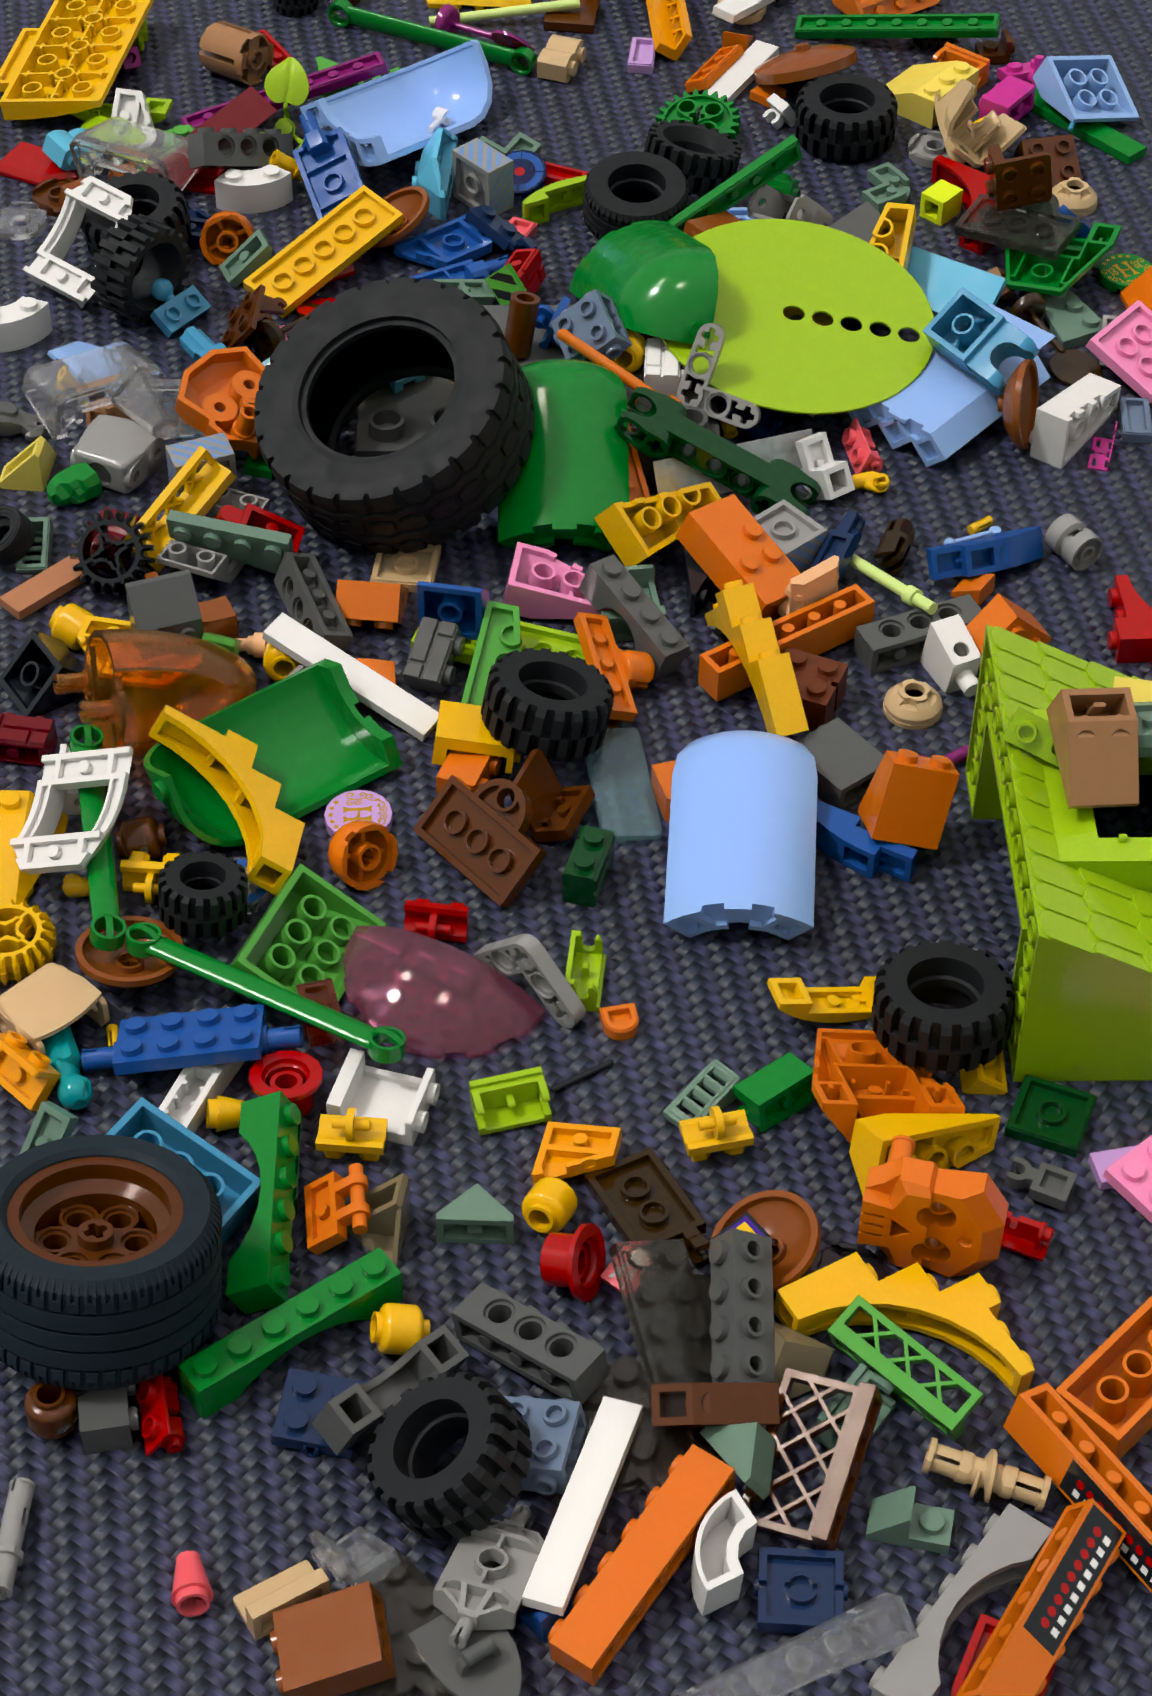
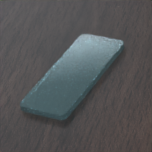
[584,727,663,841]

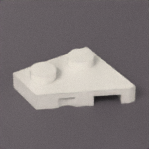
[111,88,160,146]

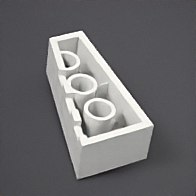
[1029,373,1121,469]

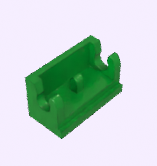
[733,1052,816,1133]

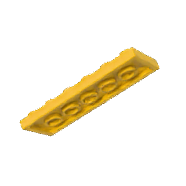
[243,185,404,318]

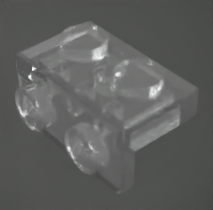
[309,1526,401,1586]

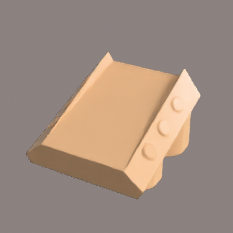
[777,555,839,617]

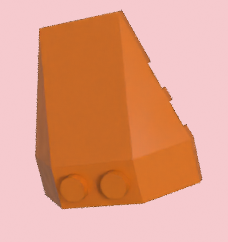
[811,1028,966,1143]

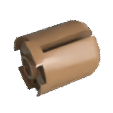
[199,21,274,86]

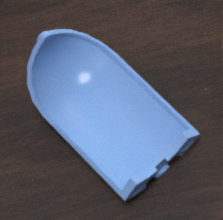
[300,39,493,167]
[663,730,818,940]

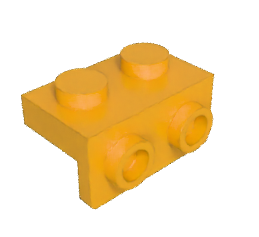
[0,1030,61,1111]

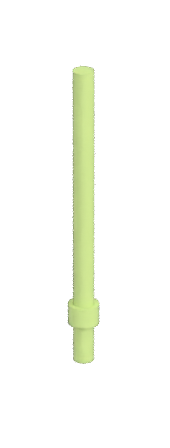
[429,0,580,27]
[848,554,938,615]

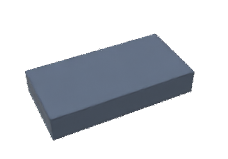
[1118,397,1152,443]

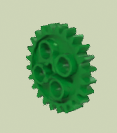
[655,89,741,141]

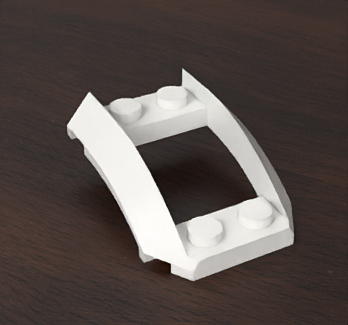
[22,176,134,309]
[9,746,133,874]

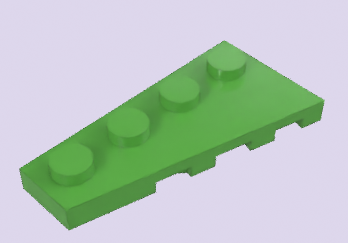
[461,600,521,706]

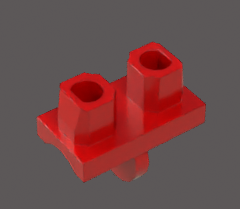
[403,898,469,944]

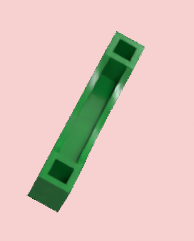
[226,1090,301,1314]
[178,1247,403,1419]

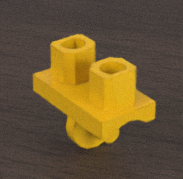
[120,851,180,904]
[679,1105,754,1162]
[315,1107,388,1162]

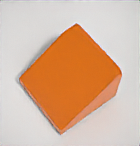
[722,31,753,52]
[950,573,995,606]

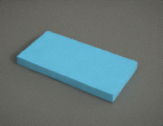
[907,246,1007,315]

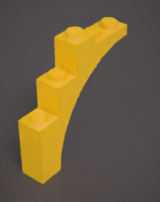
[705,579,809,737]
[148,705,305,895]
[774,1252,1035,1397]

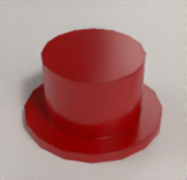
[249,1050,323,1117]
[540,1223,606,1302]

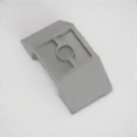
[157,488,270,584]

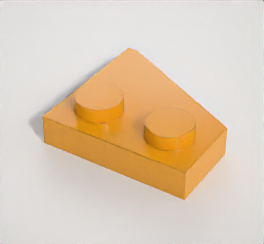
[531,1121,622,1185]

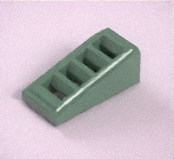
[16,517,54,574]
[663,1059,741,1128]

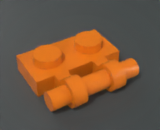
[304,1163,371,1255]

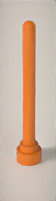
[557,328,682,404]

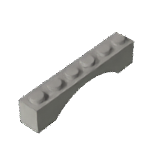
[868,1503,1053,1696]

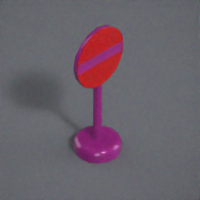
[434,4,534,51]

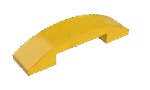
[767,976,876,1023]

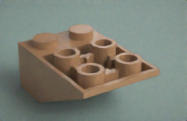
[1046,687,1139,809]

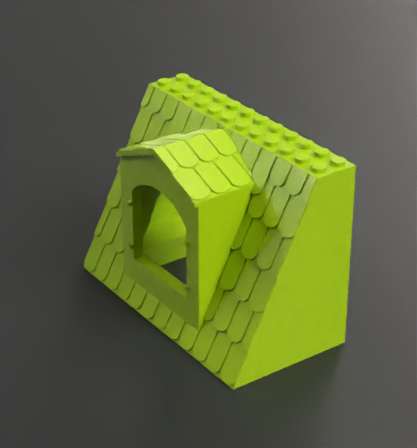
[965,624,1152,1082]

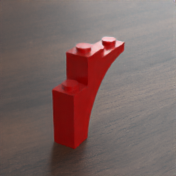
[931,154,1019,256]
[1107,575,1152,666]

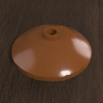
[371,186,430,249]
[998,359,1039,450]
[75,916,184,989]
[709,1190,821,1293]

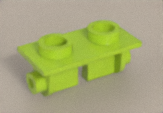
[1002,706,1059,767]

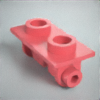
[841,417,883,474]

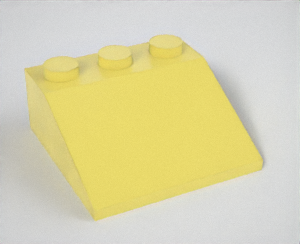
[886,60,980,130]

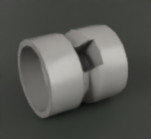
[1044,514,1104,571]

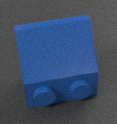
[417,581,489,640]

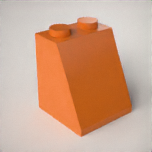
[858,749,960,850]

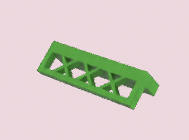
[827,1295,984,1442]

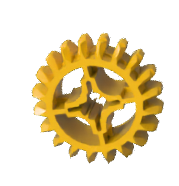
[0,899,57,986]

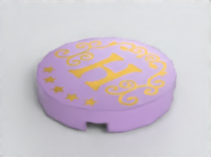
[324,790,393,837]

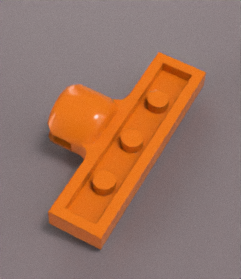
[573,612,655,722]

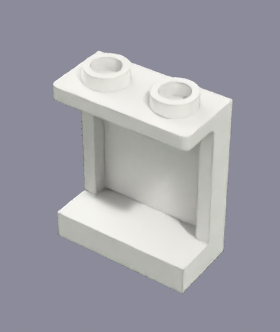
[326,1048,440,1147]

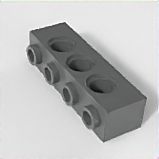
[187,127,294,170]
[274,551,353,653]
[853,594,981,675]
[451,1282,609,1405]

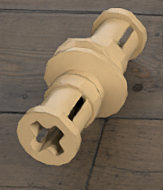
[921,1437,1052,1513]

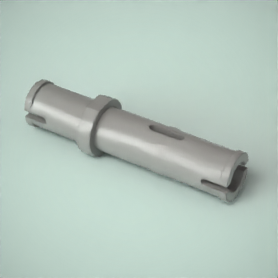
[0,1477,36,1600]

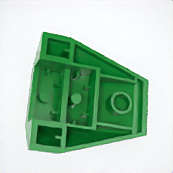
[1005,211,1122,296]

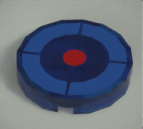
[505,150,547,199]

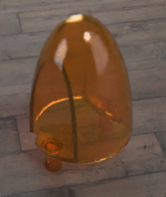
[53,629,257,758]

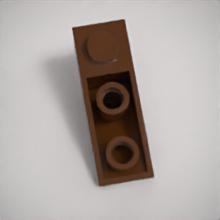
[651,1382,780,1430]

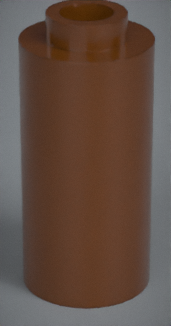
[504,291,540,360]

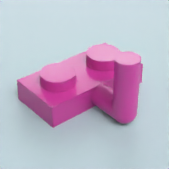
[997,55,1045,85]

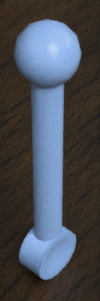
[943,526,1001,545]

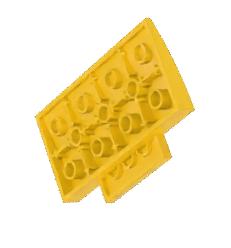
[0,0,155,120]

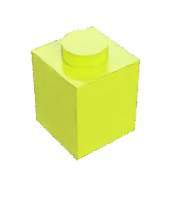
[919,179,963,226]

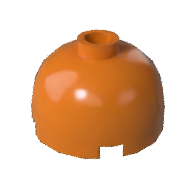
[200,210,255,266]
[327,819,398,891]

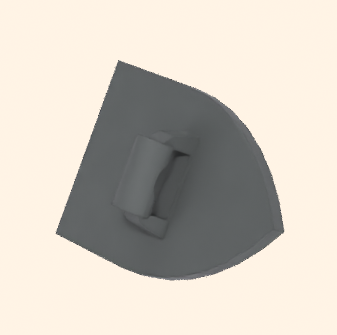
[407,1613,522,1696]

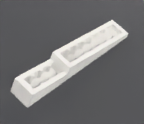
[158,1007,245,1133]

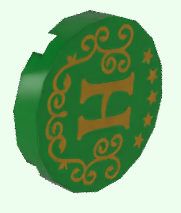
[1098,253,1152,292]

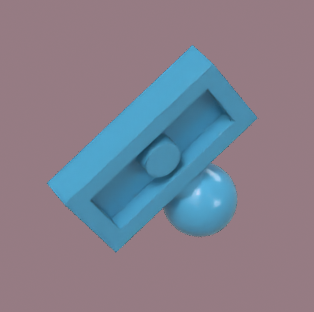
[150,278,212,338]

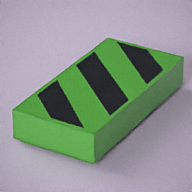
[485,263,527,305]

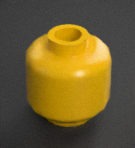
[612,330,646,373]
[48,603,94,651]
[263,643,301,682]
[521,1177,578,1234]
[370,1303,430,1356]

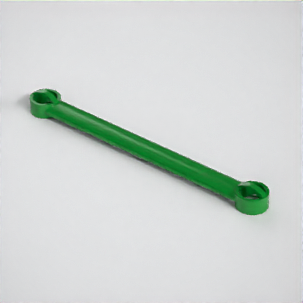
[327,0,537,76]
[69,724,127,952]
[126,922,406,1064]

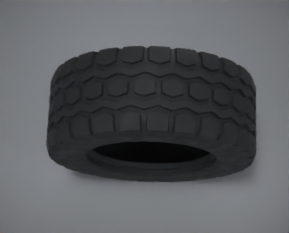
[254,277,535,554]

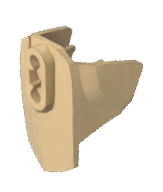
[934,78,1027,168]

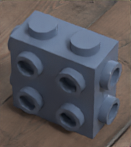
[550,289,632,363]
[504,1395,589,1495]

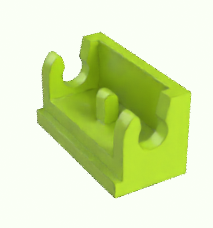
[565,930,607,1012]
[469,1066,552,1136]

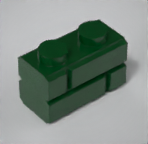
[562,825,615,908]

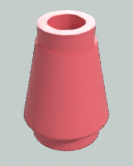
[171,1551,214,1617]

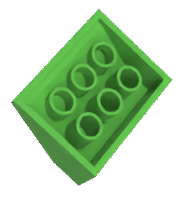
[231,863,387,1009]

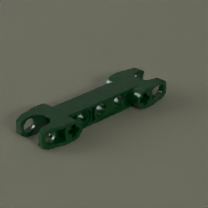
[614,387,821,516]

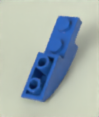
[926,526,1044,581]
[816,800,918,882]

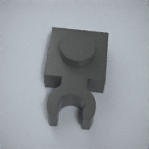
[1005,1157,1078,1211]

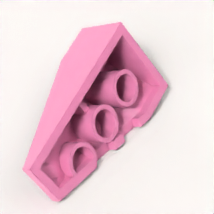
[502,542,613,619]

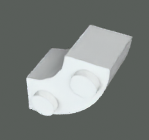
[214,164,293,214]
[0,296,53,353]
[691,1489,758,1617]

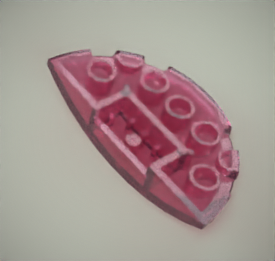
[343,925,545,1059]

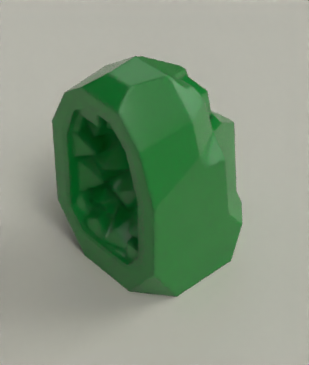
[47,462,102,506]

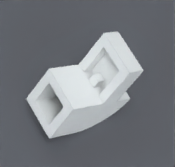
[795,432,855,500]

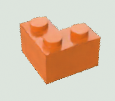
[966,593,1052,667]

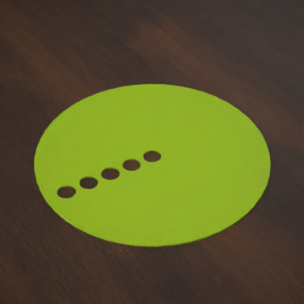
[661,219,934,415]

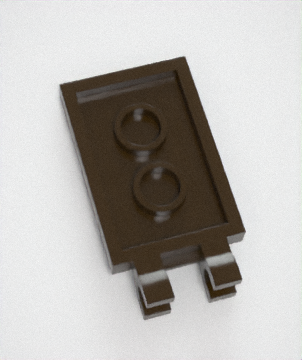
[584,1147,709,1283]

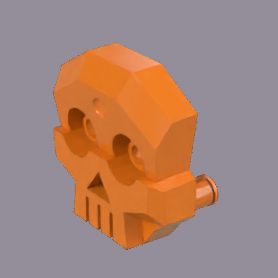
[174,346,265,460]
[857,1135,1009,1277]

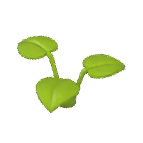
[259,57,309,159]

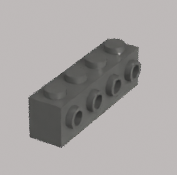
[708,1228,775,1383]

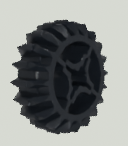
[70,509,156,595]

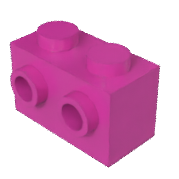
[978,75,1036,121]

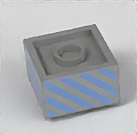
[452,138,514,215]
[165,432,238,497]
[754,499,828,573]

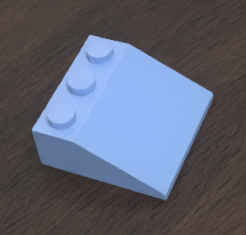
[1032,55,1140,123]

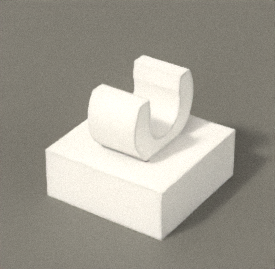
[763,93,795,130]

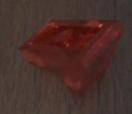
[296,978,345,1047]

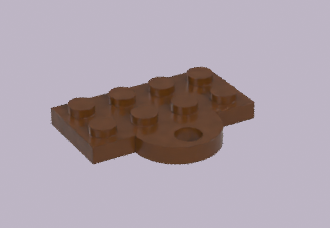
[413,775,547,909]

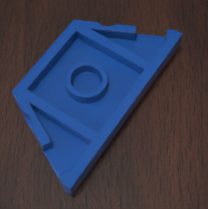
[394,214,492,269]

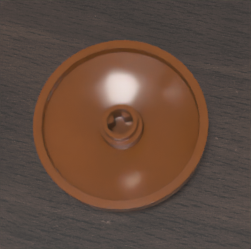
[754,42,858,85]

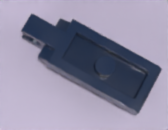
[465,204,538,252]
[811,511,866,584]

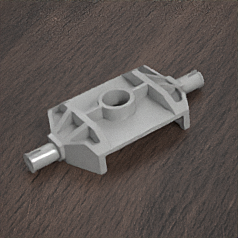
[433,1505,544,1649]

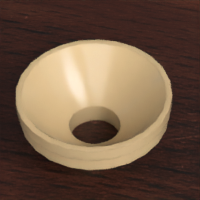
[1050,177,1098,218]
[883,679,943,730]

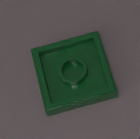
[1004,1074,1097,1158]

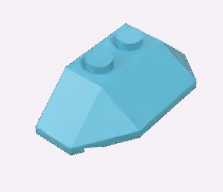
[412,128,458,221]

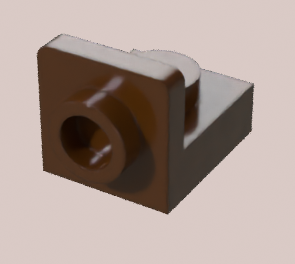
[974,29,1015,65]

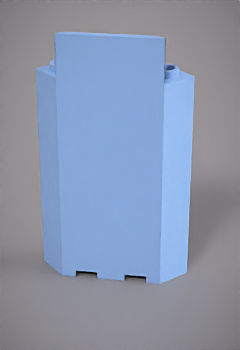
[848,303,1056,467]

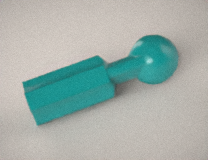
[41,1026,94,1110]

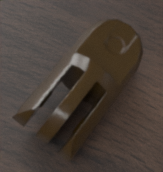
[873,518,915,577]

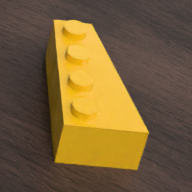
[869,202,917,271]
[594,482,721,566]

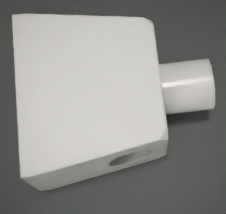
[920,614,981,697]

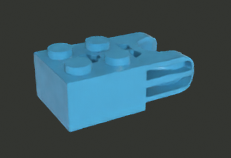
[922,287,1040,395]

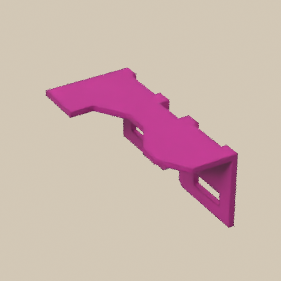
[1087,421,1118,472]

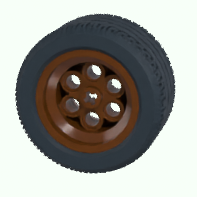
[0,1135,222,1390]

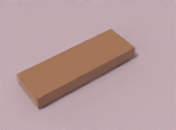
[0,555,85,620]

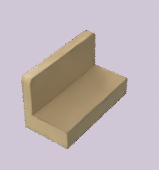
[233,1560,331,1641]

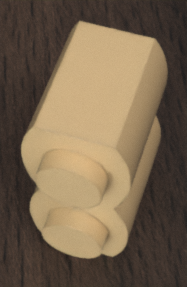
[537,34,586,83]

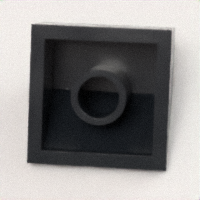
[0,630,90,717]

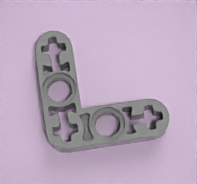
[676,323,761,429]
[471,933,586,1028]

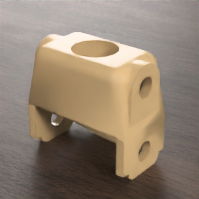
[0,963,110,1056]

